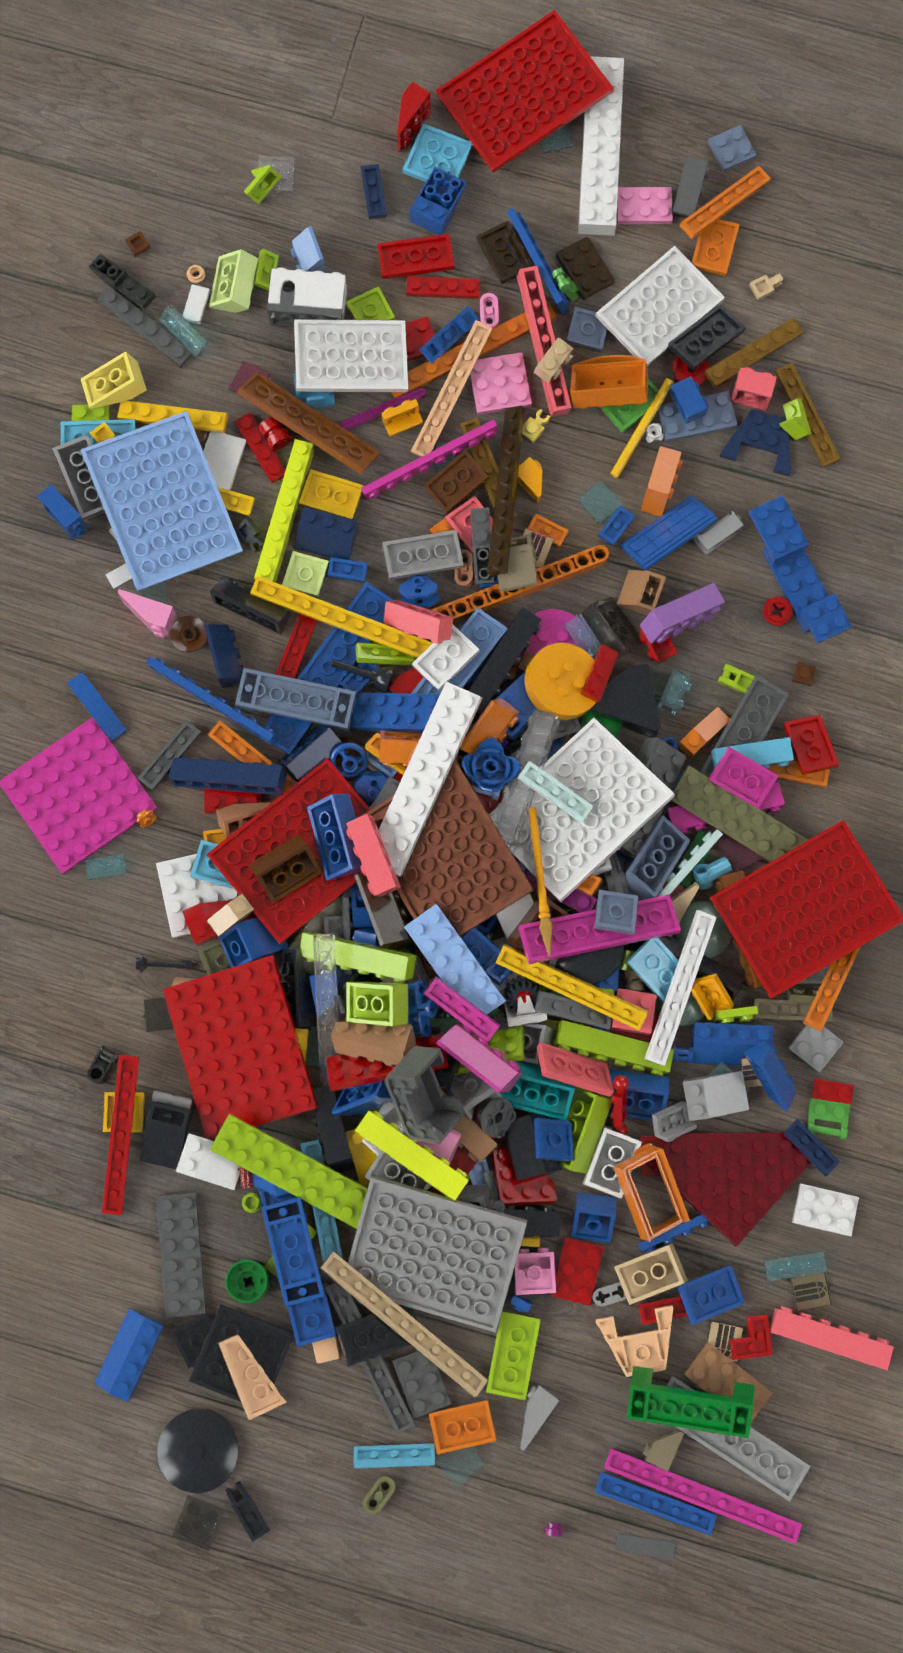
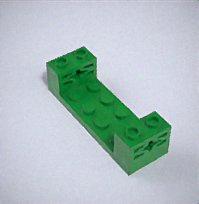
[627,1366,755,1438]

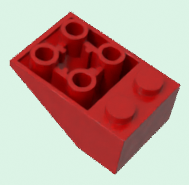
[397,81,431,152]

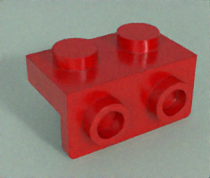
[639,628,678,664]

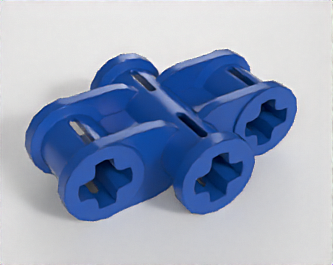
[404,980,437,1037]

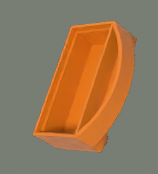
[570,355,648,409]

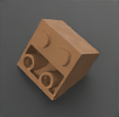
[617,570,666,616]

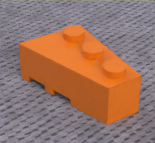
[640,446,683,517]

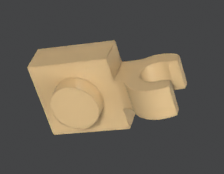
[749,274,784,301]

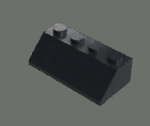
[210,578,291,635]

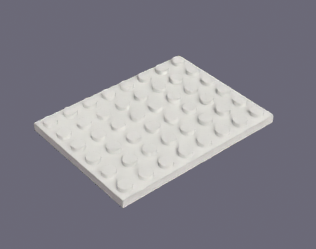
[489,718,675,902]

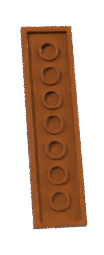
[237,371,380,475]

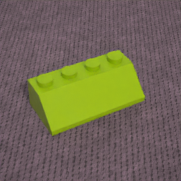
[558,1086,612,1174]

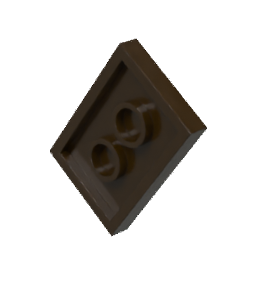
[476,221,534,284]
[556,236,615,300]

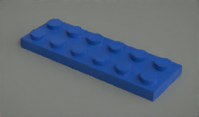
[506,208,570,315]
[350,693,440,732]

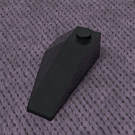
[279,948,317,1027]

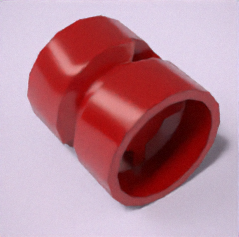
[259,416,292,451]

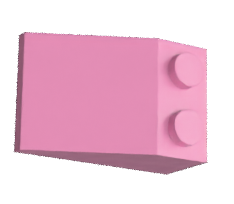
[118,589,177,638]

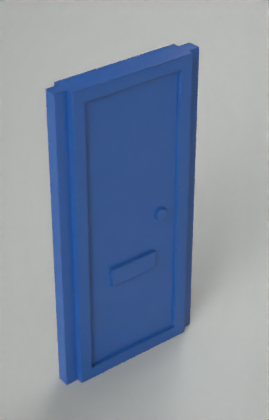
[620,495,718,571]

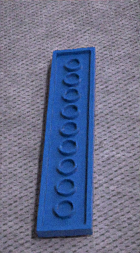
[263,582,394,756]

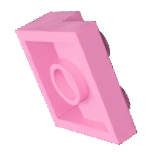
[514,1248,556,1295]

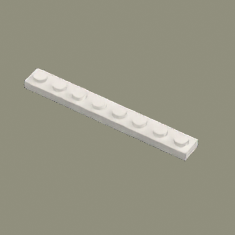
[644,910,716,1066]

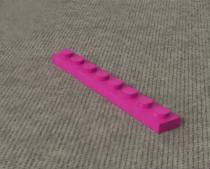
[361,419,498,500]

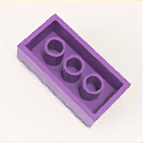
[640,583,725,644]

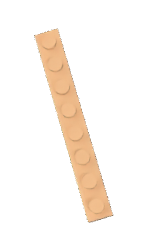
[411,320,492,457]

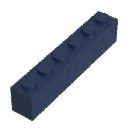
[168,757,287,795]

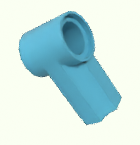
[693,857,732,890]

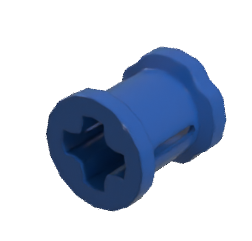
[672,1045,693,1063]

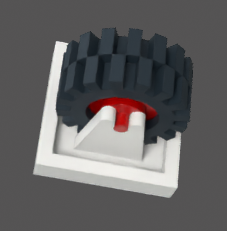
[503,976,548,1027]

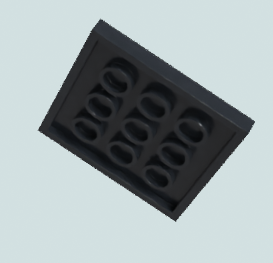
[188,1303,294,1402]

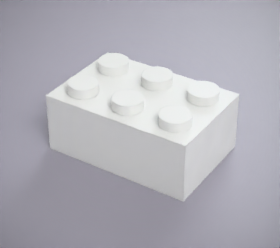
[582,1128,642,1198]

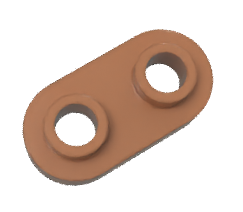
[454,549,474,588]

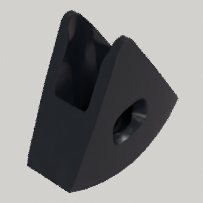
[591,664,661,738]

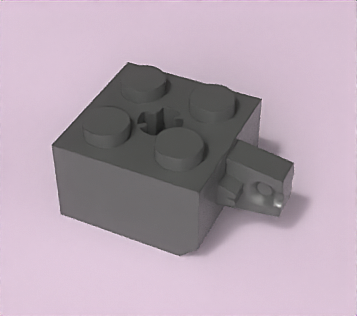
[445,1185,505,1213]

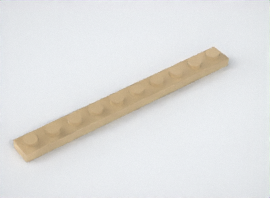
[320,1252,488,1397]

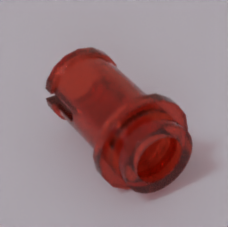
[238,1166,253,1188]

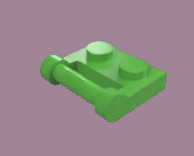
[806,1098,850,1140]

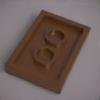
[423,449,490,515]

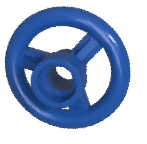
[330,743,368,778]

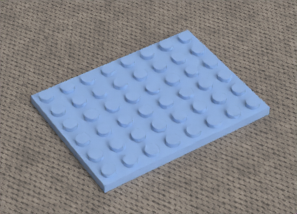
[81,411,243,592]

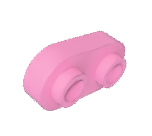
[480,293,499,329]

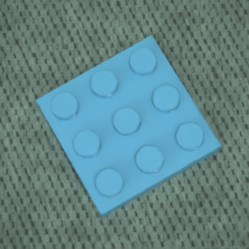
[402,123,473,182]

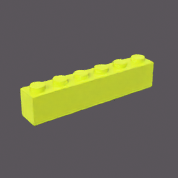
[355,1110,469,1201]

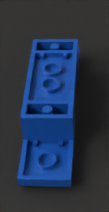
[749,495,852,644]
[259,1189,337,1347]

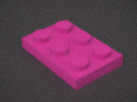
[709,746,778,809]

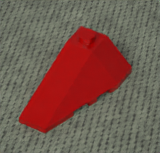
[182,900,257,946]

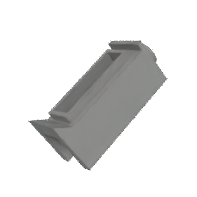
[693,511,744,556]

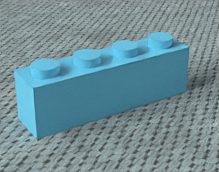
[711,737,794,769]

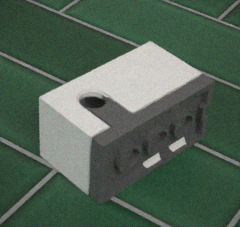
[267,268,347,328]

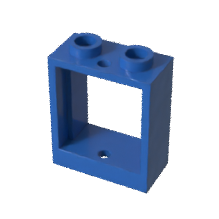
[37,484,87,540]

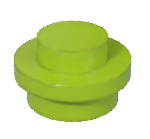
[242,1193,262,1213]

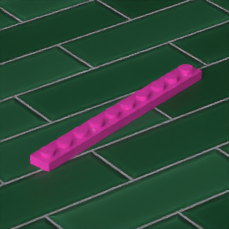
[604,1448,802,1544]

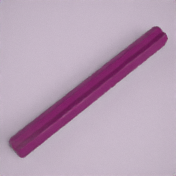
[340,387,426,431]

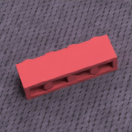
[384,600,453,644]
[346,814,401,897]

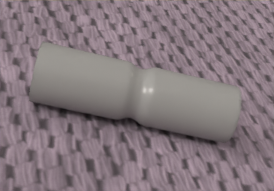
[152,1090,193,1110]

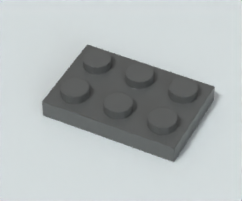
[392,1350,451,1419]

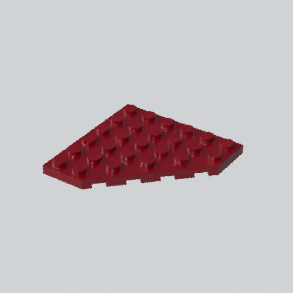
[648,1132,811,1247]

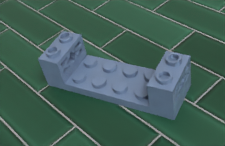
[235,668,357,735]

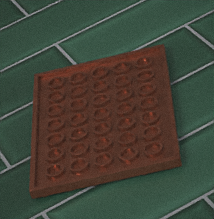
[360,758,534,937]

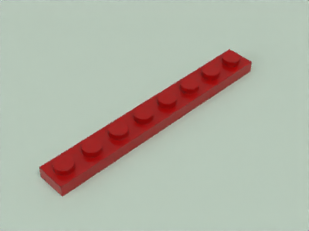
[102,1054,140,1215]

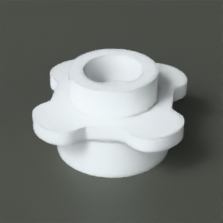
[645,423,664,443]

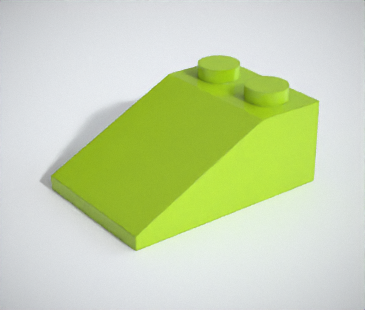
[346,982,408,1026]

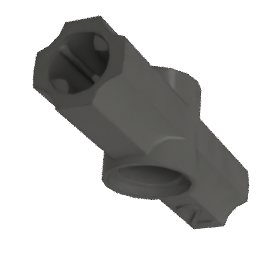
[604,853,629,894]

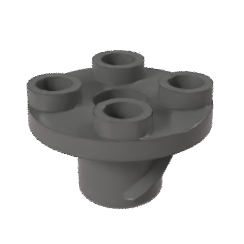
[478,1098,516,1138]

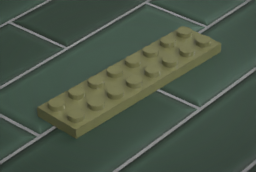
[671,765,808,862]

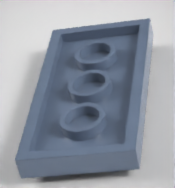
[657,391,737,442]

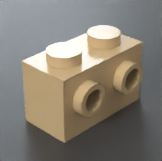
[534,337,573,384]

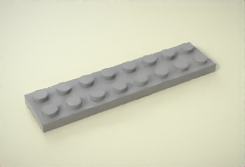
[666,1376,811,1502]

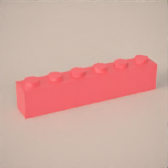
[769,1306,894,1370]

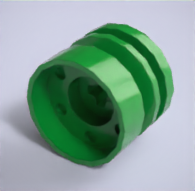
[225,1260,271,1304]

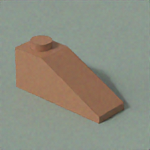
[216,802,272,837]

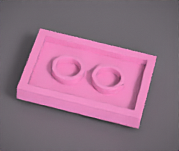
[617,187,672,224]

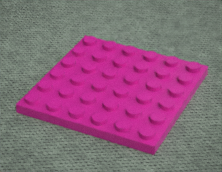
[0,717,158,875]

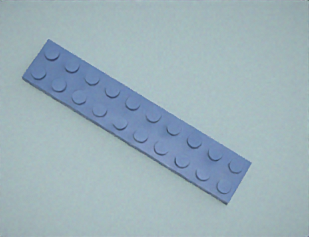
[366,608,508,779]

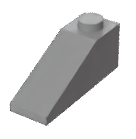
[520,1384,559,1451]

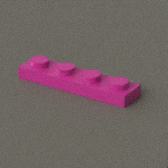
[424,977,500,1042]

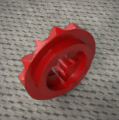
[762,596,793,626]

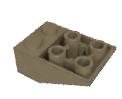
[498,534,537,592]

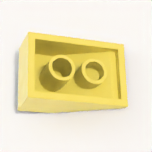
[81,352,147,409]

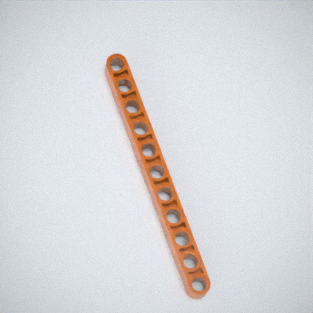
[432,545,609,624]

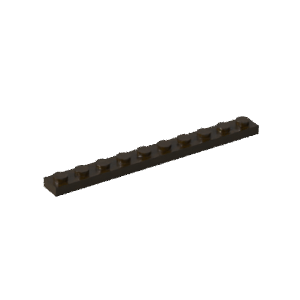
[487,405,525,576]

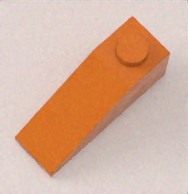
[678,707,730,759]

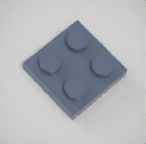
[708,125,757,173]
[566,307,607,352]
[594,890,638,935]

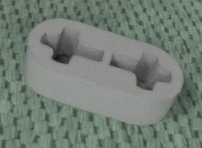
[592,1282,627,1306]

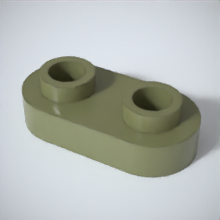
[363,1475,396,1514]

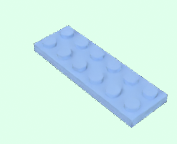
[404,904,506,1015]

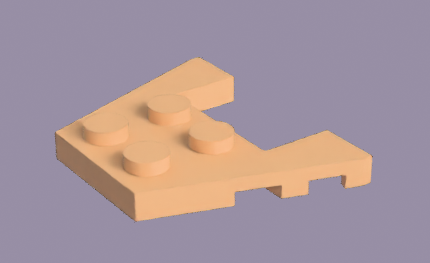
[596,1305,673,1377]

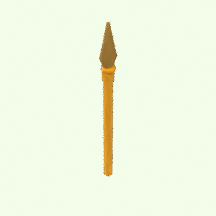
[528,807,553,956]

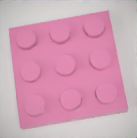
[470,352,532,415]

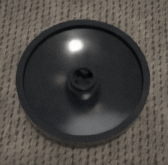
[548,909,625,985]
[157,1409,239,1493]

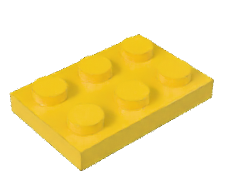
[299,469,364,520]

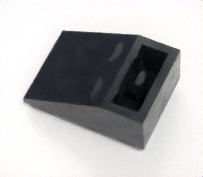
[140,1102,193,1169]

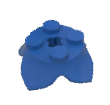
[462,737,521,792]

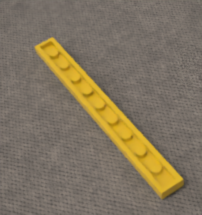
[250,576,433,658]

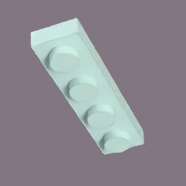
[517,761,593,823]

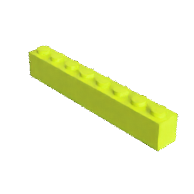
[254,439,314,583]

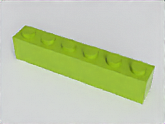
[300,931,416,983]
[553,1020,674,1076]

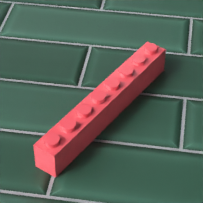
[517,266,571,418]

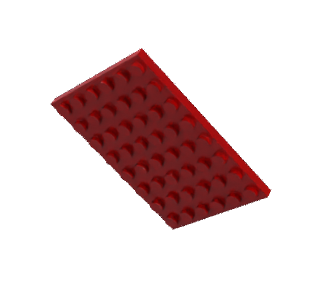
[435,10,614,173]
[206,758,371,944]
[709,820,903,999]
[162,955,318,1140]

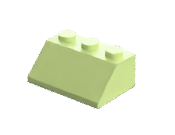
[209,249,258,313]

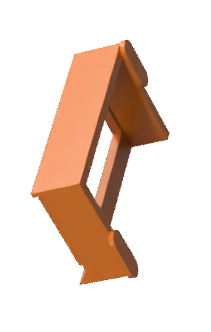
[613,1143,690,1242]

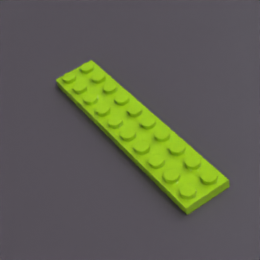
[210,1113,368,1229]

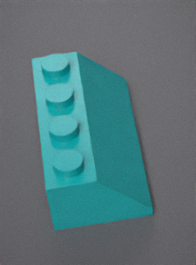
[489,1061,575,1121]

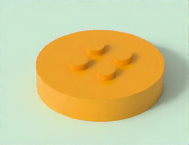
[524,643,596,720]

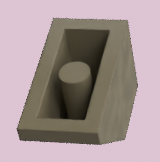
[643,1430,684,1471]

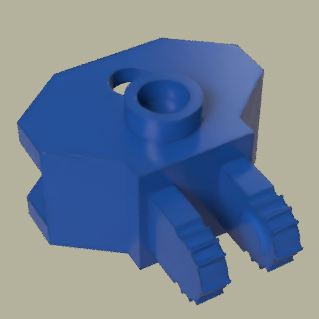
[399,573,439,608]
[355,771,389,807]

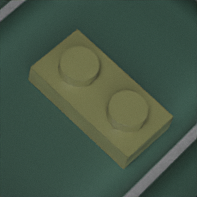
[787,986,819,1003]

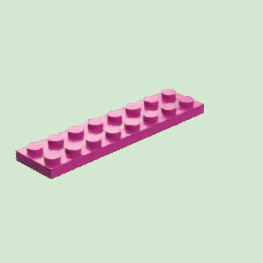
[518,895,681,964]

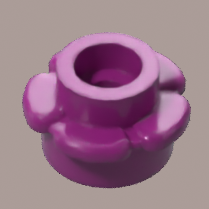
[544,1523,564,1537]

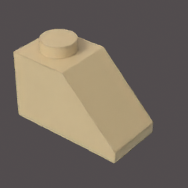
[207,894,254,937]

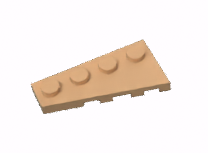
[218,1335,286,1420]

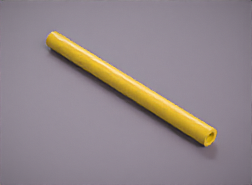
[610,378,674,479]

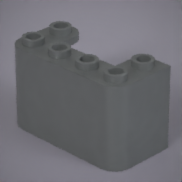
[385,1046,465,1144]

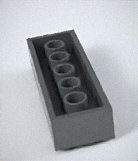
[617,738,686,858]

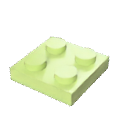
[282,551,329,598]

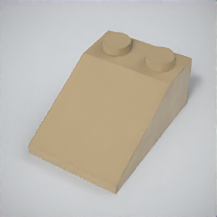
[614,1243,688,1305]

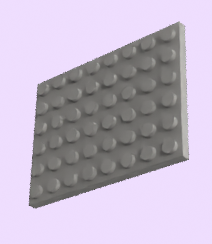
[342,1175,527,1333]

